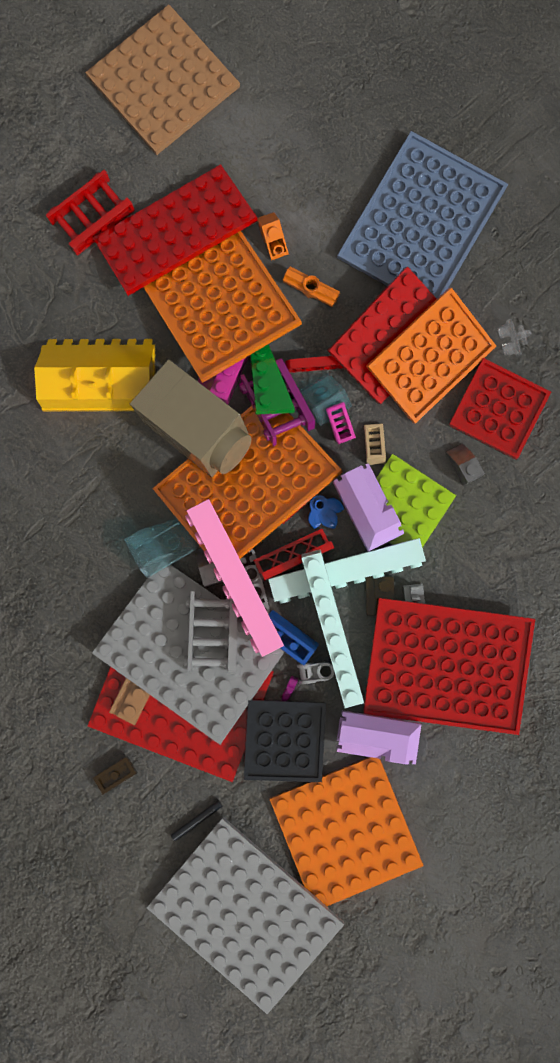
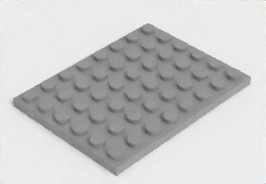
[92,559,285,745]
[147,817,344,1014]

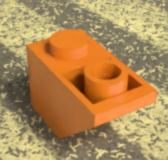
[257,212,289,261]

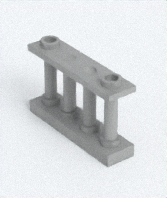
[184,591,237,674]

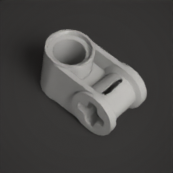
[297,662,334,684]

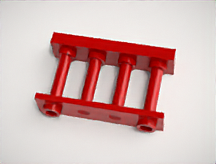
[46,170,135,256]

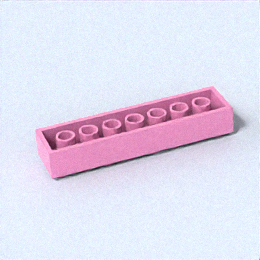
[185,499,284,657]

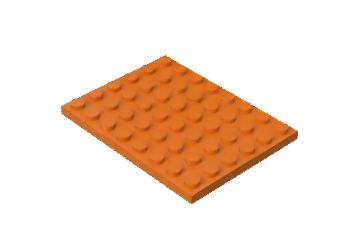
[143,231,302,383]
[152,406,343,559]

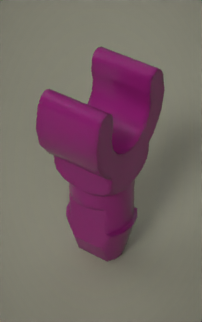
[282,676,298,701]

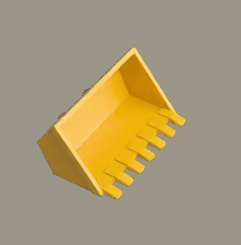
[34,339,155,412]

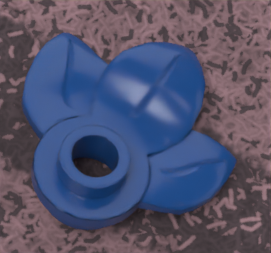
[308,495,344,529]

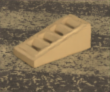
[364,424,386,465]

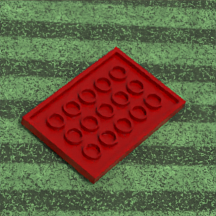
[327,266,436,404]

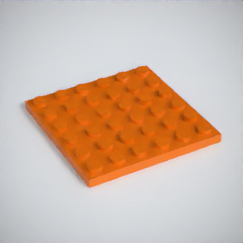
[270,757,424,906]

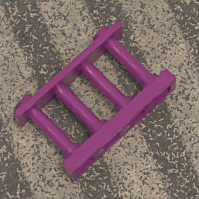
[239,358,315,446]

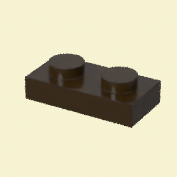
[93,756,138,795]

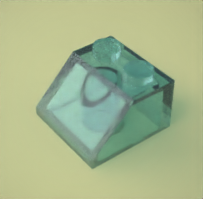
[300,373,352,426]

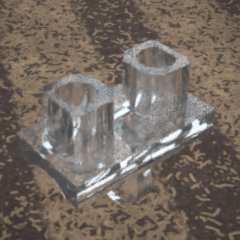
[497,319,531,356]

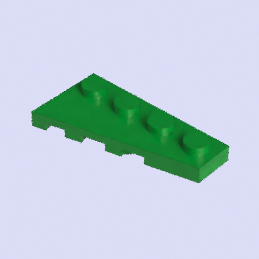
[250,344,295,414]

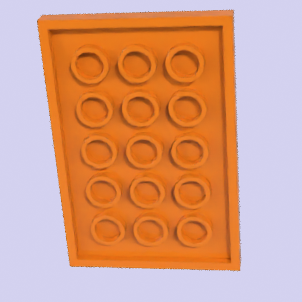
[366,287,496,423]

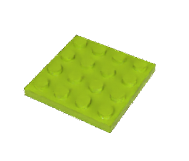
[376,454,456,548]

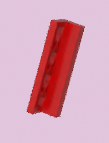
[253,529,334,581]

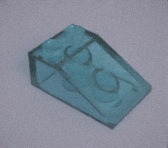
[124,519,197,578]

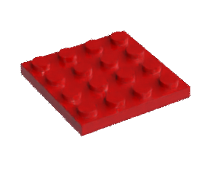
[448,358,551,460]

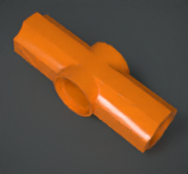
[283,266,340,307]

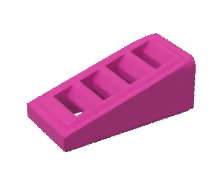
[325,402,356,444]

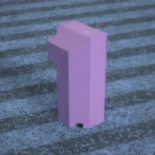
[333,463,404,552]
[336,710,421,764]

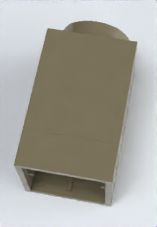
[130,360,252,477]

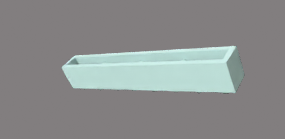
[268,538,426,604]
[302,549,364,708]

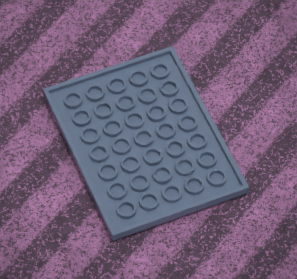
[337,131,508,299]

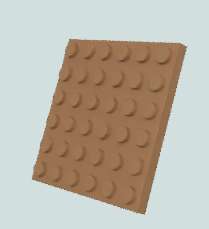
[85,5,240,155]

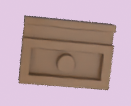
[109,678,150,725]

